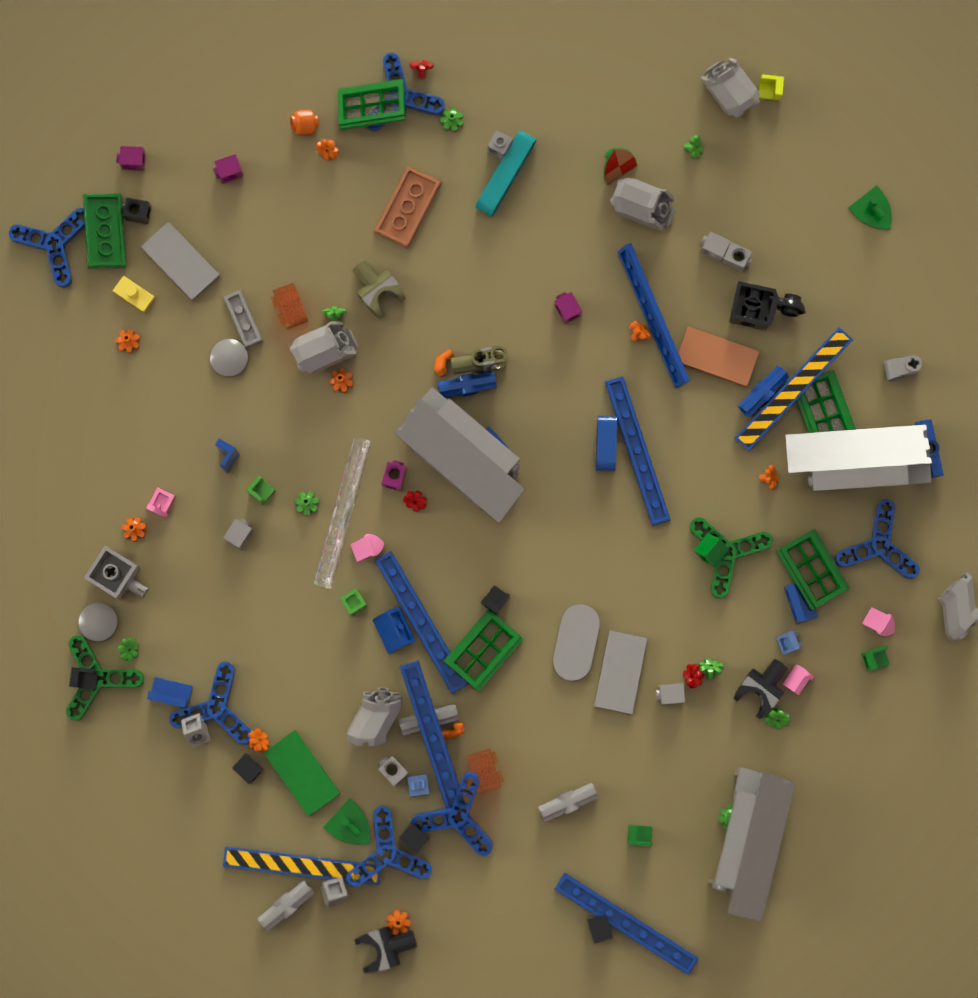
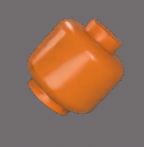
[290,110,319,135]

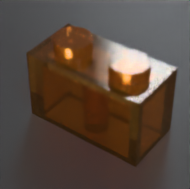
[271,282,308,329]
[467,749,503,793]

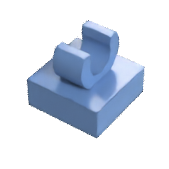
[776,631,802,655]
[407,774,430,797]

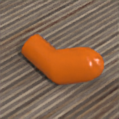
[434,349,454,377]
[441,722,465,739]

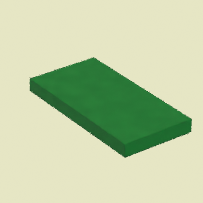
[82,194,126,269]
[264,730,340,817]

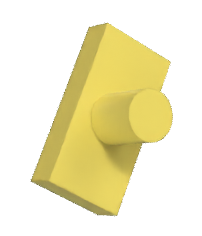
[113,276,155,313]

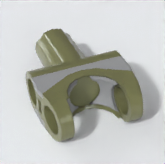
[353,260,406,319]
[450,346,507,375]

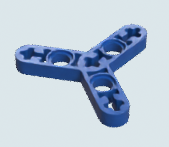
[366,53,445,132]
[9,208,85,288]
[835,499,920,579]
[169,662,251,744]
[411,771,493,856]
[346,806,432,887]

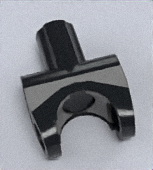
[733,659,788,719]
[354,926,417,973]

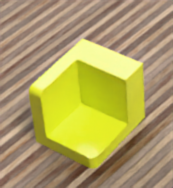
[758,75,784,101]

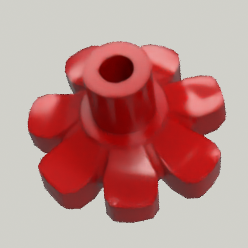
[410,60,434,78]
[403,490,427,512]
[683,664,705,689]

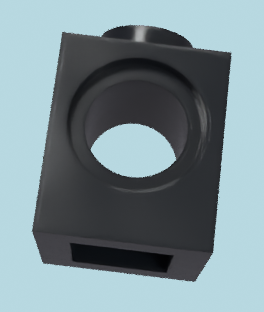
[121,198,152,224]

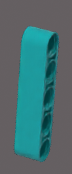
[475,130,537,217]

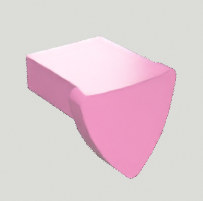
[146,487,175,518]
[350,534,384,562]
[862,607,895,636]
[783,664,815,695]

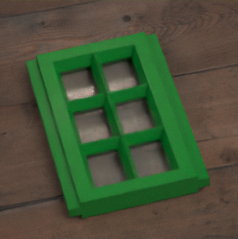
[338,79,406,130]
[797,370,856,433]

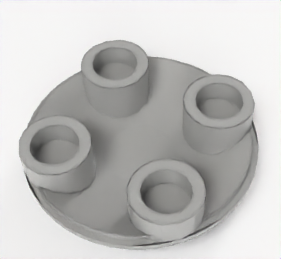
[210,339,248,376]
[79,603,117,641]

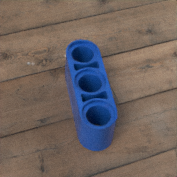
[596,416,617,471]

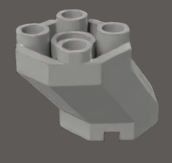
[701,58,760,117]
[611,178,675,230]
[290,321,358,374]
[937,572,978,642]
[347,687,402,746]

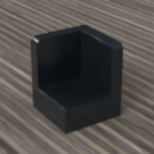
[481,586,510,615]
[69,667,98,690]
[232,754,264,784]
[399,824,430,854]
[587,915,613,944]

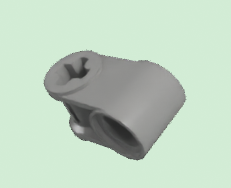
[883,355,922,381]

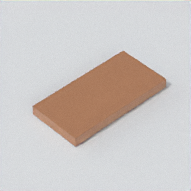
[374,166,441,249]
[678,326,759,387]

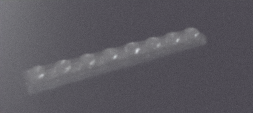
[314,438,371,589]

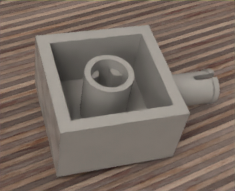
[84,545,149,600]

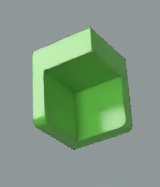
[247,476,275,505]
[340,588,368,617]

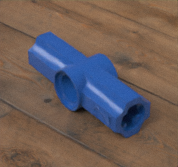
[738,366,789,417]
[438,371,497,398]
[915,419,944,478]

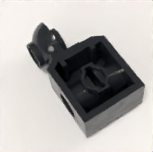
[729,281,806,330]

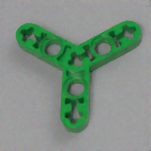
[690,517,773,599]
[66,635,144,721]

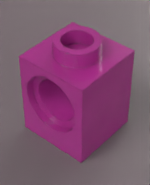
[117,146,146,171]
[213,154,244,184]
[554,292,582,324]
[382,460,407,491]

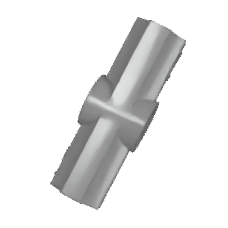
[399,704,459,736]
[539,783,599,822]
[258,880,315,931]

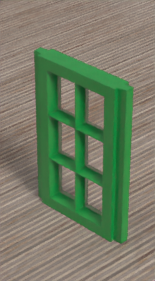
[776,529,850,611]
[443,609,523,692]

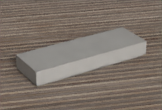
[223,289,263,349]

